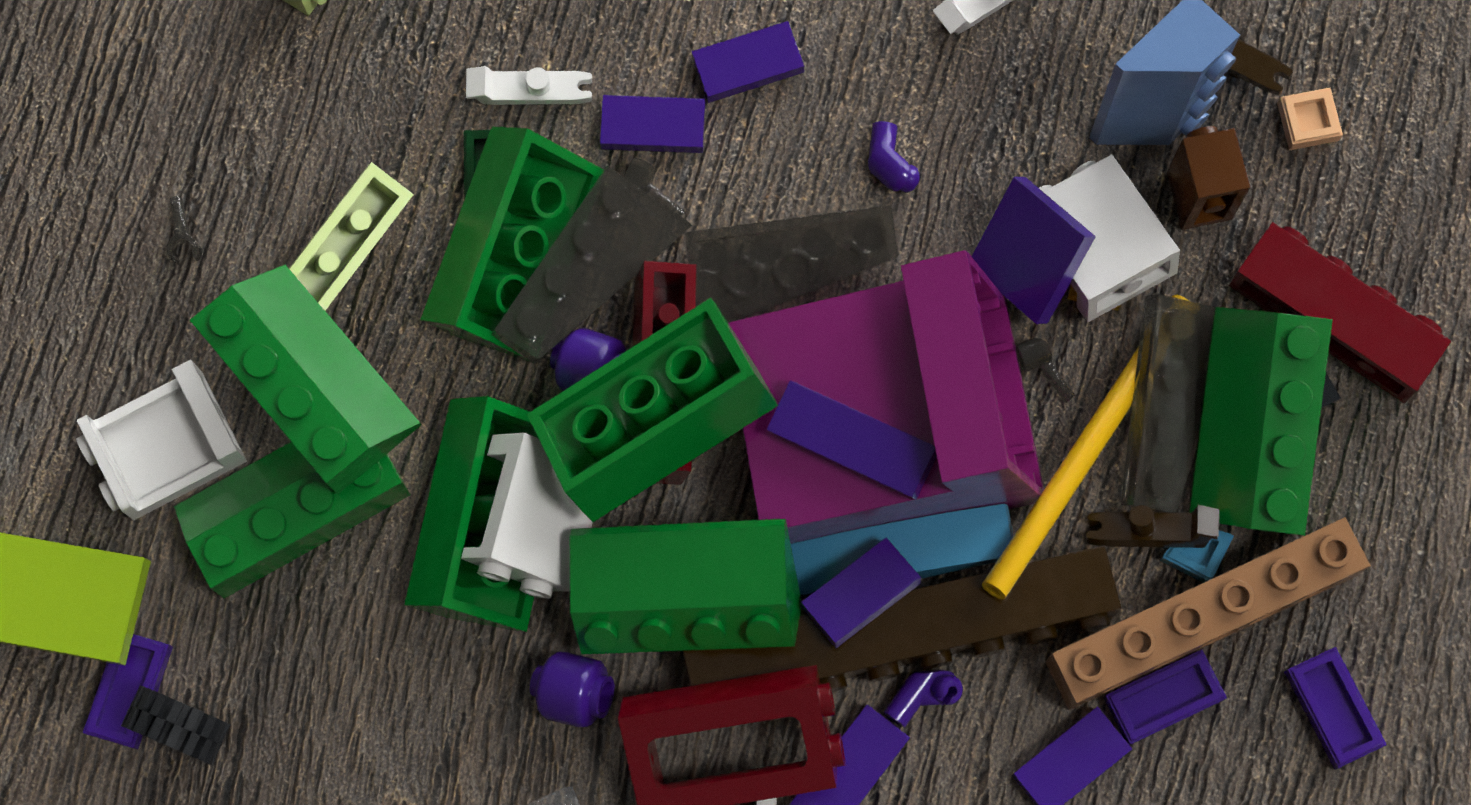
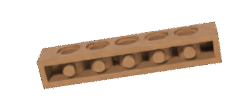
[1045,517,1371,710]

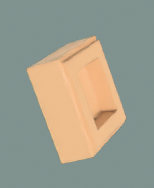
[1277,88,1343,151]

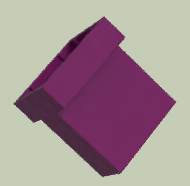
[728,250,1044,543]

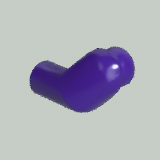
[868,121,920,193]
[883,670,963,728]

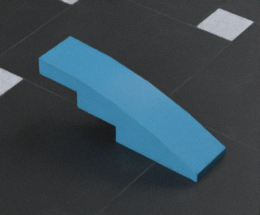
[791,504,1014,598]

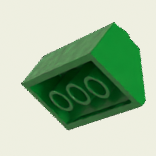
[420,126,605,362]
[190,264,422,494]
[527,298,778,522]
[1188,307,1333,536]
[404,396,539,632]
[174,442,411,599]
[569,519,802,655]

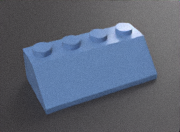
[1089,0,1240,145]

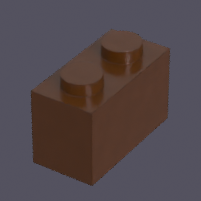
[1167,126,1251,230]

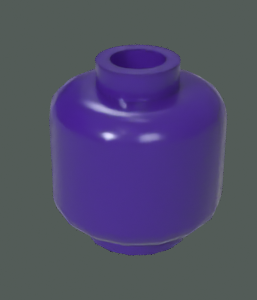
[550,328,627,391]
[530,652,615,727]

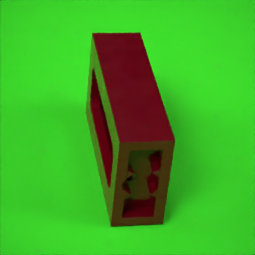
[618,665,846,805]

